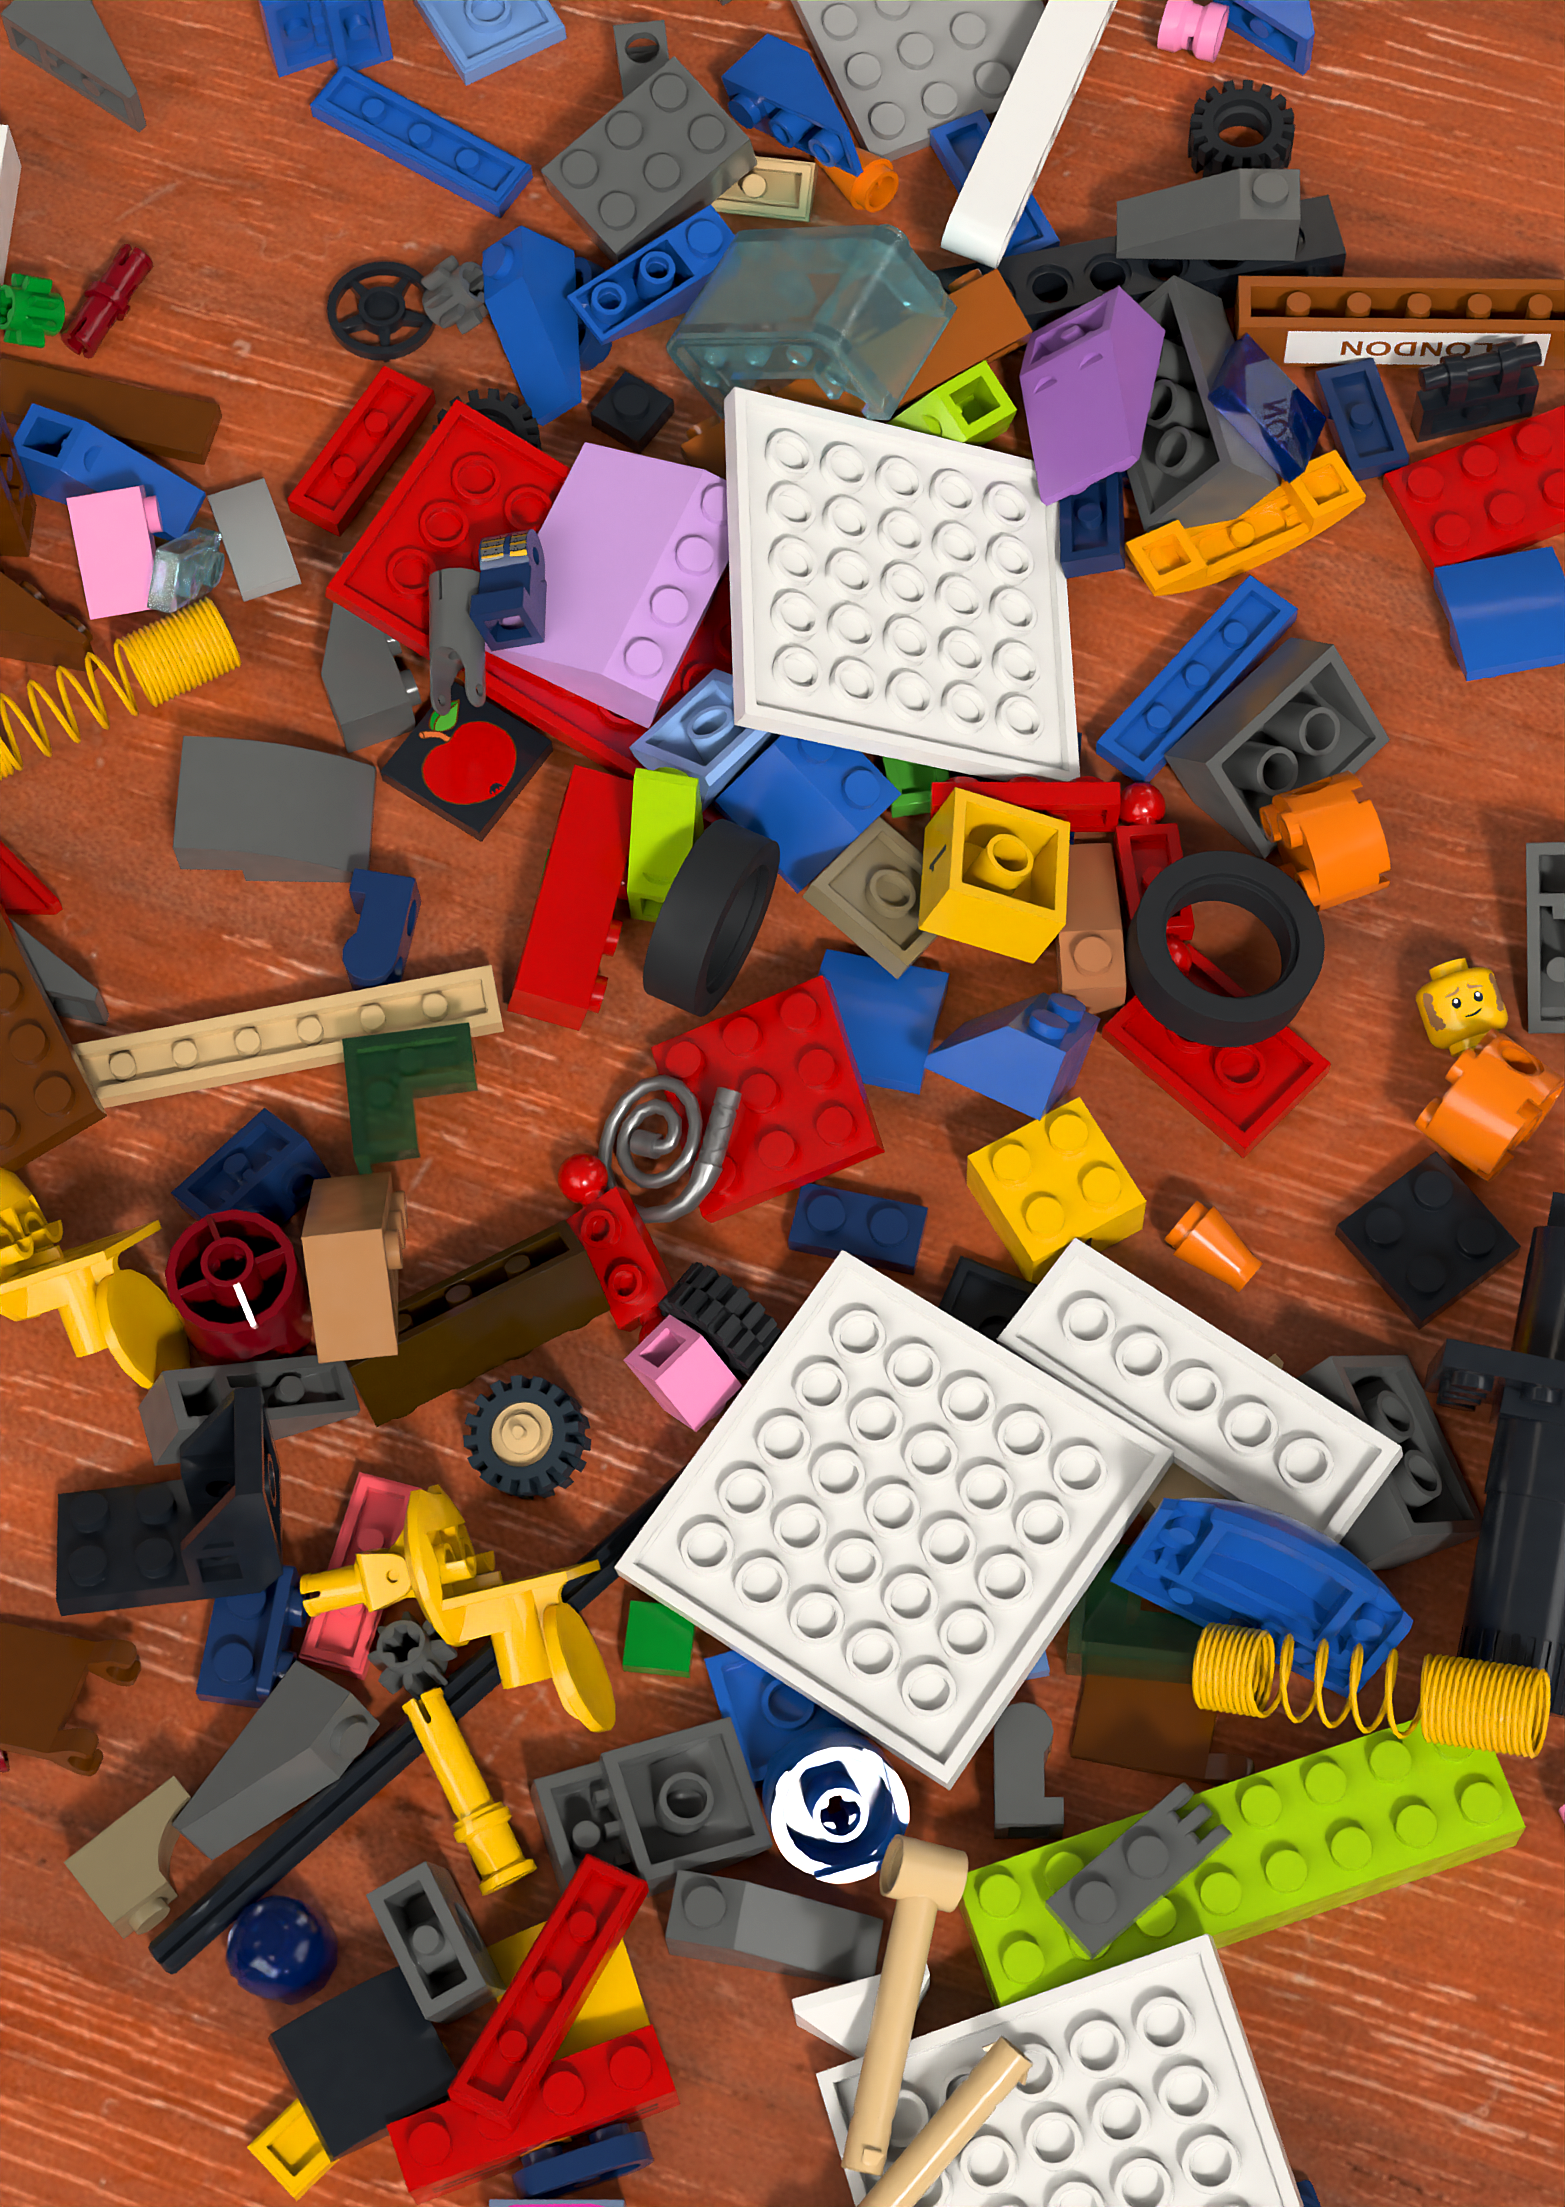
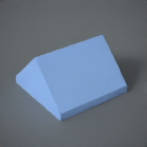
[629,668,781,812]

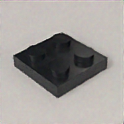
[1335,1151,1521,1330]

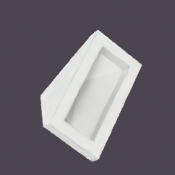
[792,1963,930,2059]

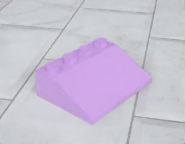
[485,442,729,729]

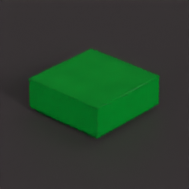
[622,1601,696,1678]

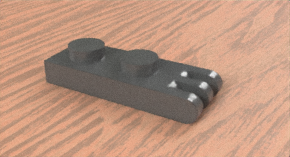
[1045,1782,1232,1960]

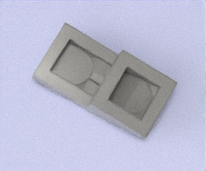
[207,478,301,602]

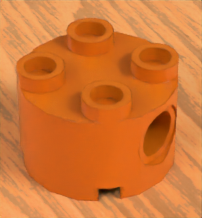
[1259,770,1391,912]
[1414,1028,1565,1183]

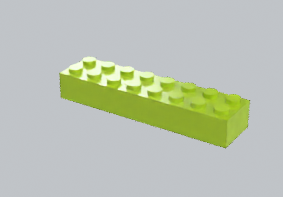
[958,1719,1526,2009]

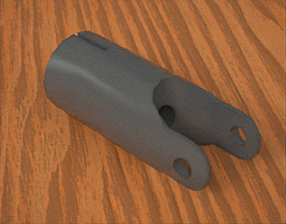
[429,568,486,716]

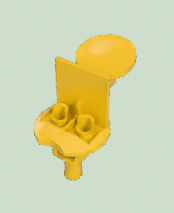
[0,1167,191,1390]
[300,1484,616,1733]

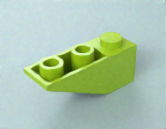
[887,360,1017,447]
[627,767,704,922]

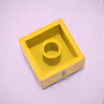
[918,787,1070,964]
[967,1097,1146,1285]

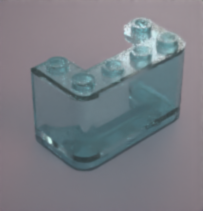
[666,224,957,420]

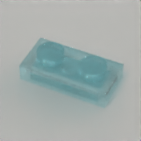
[147,527,225,614]

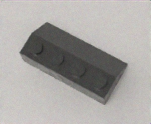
[1127,275,1280,533]

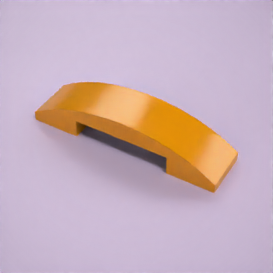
[1124,450,1366,596]

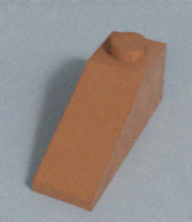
[1055,843,1126,1019]

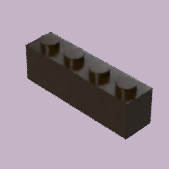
[343,1220,611,1427]

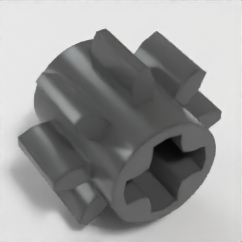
[421,255,489,334]
[368,1611,457,1700]

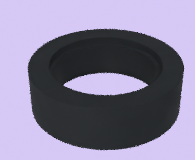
[643,819,780,1017]
[1124,851,1325,1047]

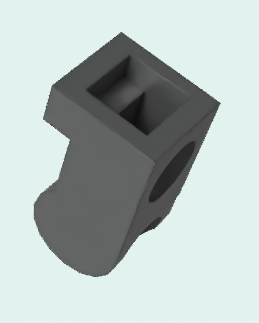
[613,20,669,99]
[993,1702,1064,1839]

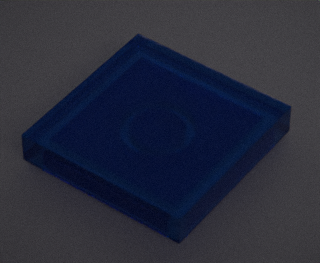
[1207,333,1327,483]

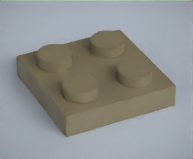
[802,817,939,980]

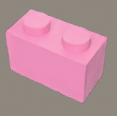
[67,485,174,620]

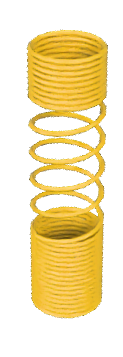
[0,597,241,781]
[1192,1622,1551,1759]

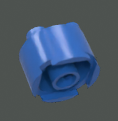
[762,1727,909,1883]

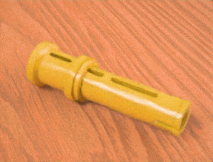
[402,1687,537,1896]

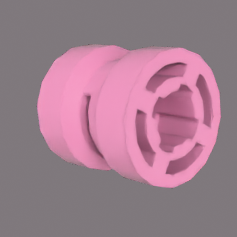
[1157,0,1229,63]

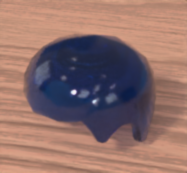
[225,1895,338,2005]

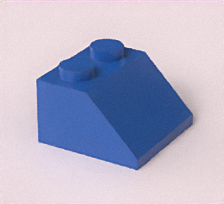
[712,735,901,894]
[923,992,1101,1121]

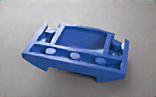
[1110,1498,1413,1698]

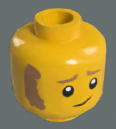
[1416,958,1508,1057]

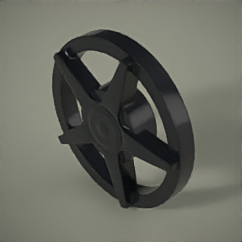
[327,261,436,362]

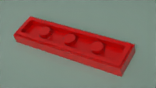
[447,1853,649,2130]

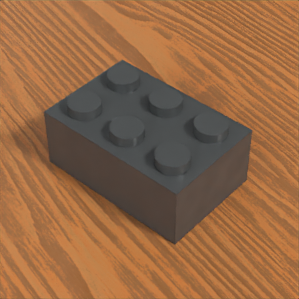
[541,56,757,266]

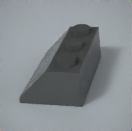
[1164,637,1390,859]
[1297,1355,1482,1571]

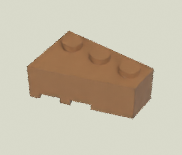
[301,1171,409,1363]

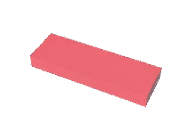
[298,1472,423,1680]

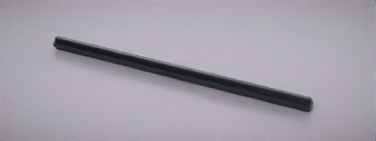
[148,1462,690,1974]

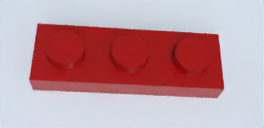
[287,365,436,537]
[930,776,1121,832]

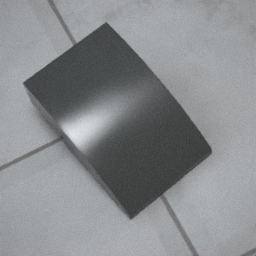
[173,736,377,883]
[530,1717,773,1898]

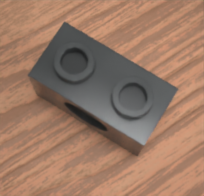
[366,1861,507,2025]

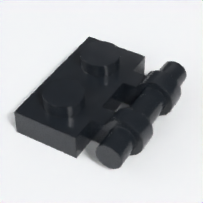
[1410,341,1542,443]

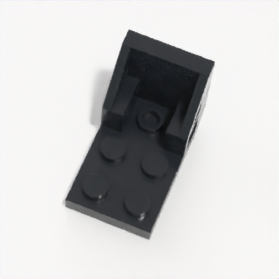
[56,1386,283,1616]

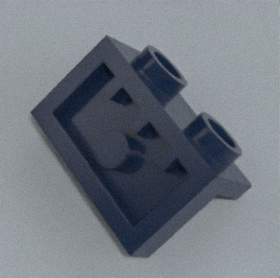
[171,1108,331,1227]
[196,1565,310,1709]

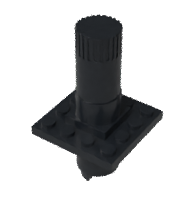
[1423,1192,1565,1718]

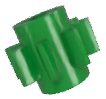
[0,273,65,348]

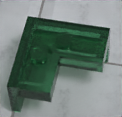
[342,1022,478,1174]
[1066,1543,1204,1684]

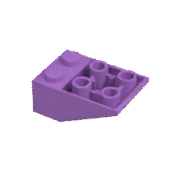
[1019,286,1165,506]

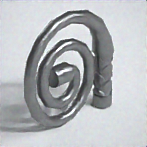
[598,1075,742,1223]

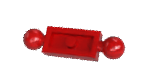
[1113,782,1195,977]
[557,1153,675,1345]

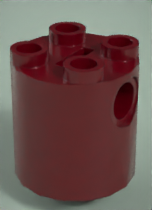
[165,1209,313,1366]

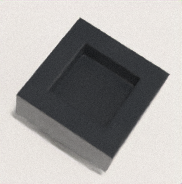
[591,371,675,454]

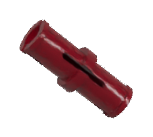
[61,244,154,358]

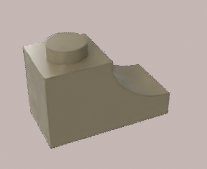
[64,1776,191,1939]

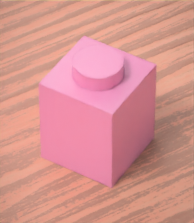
[624,1314,742,1432]

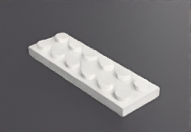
[997,1238,1403,1543]

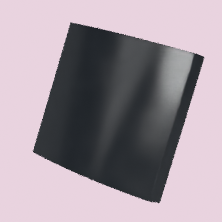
[268,1965,458,2162]

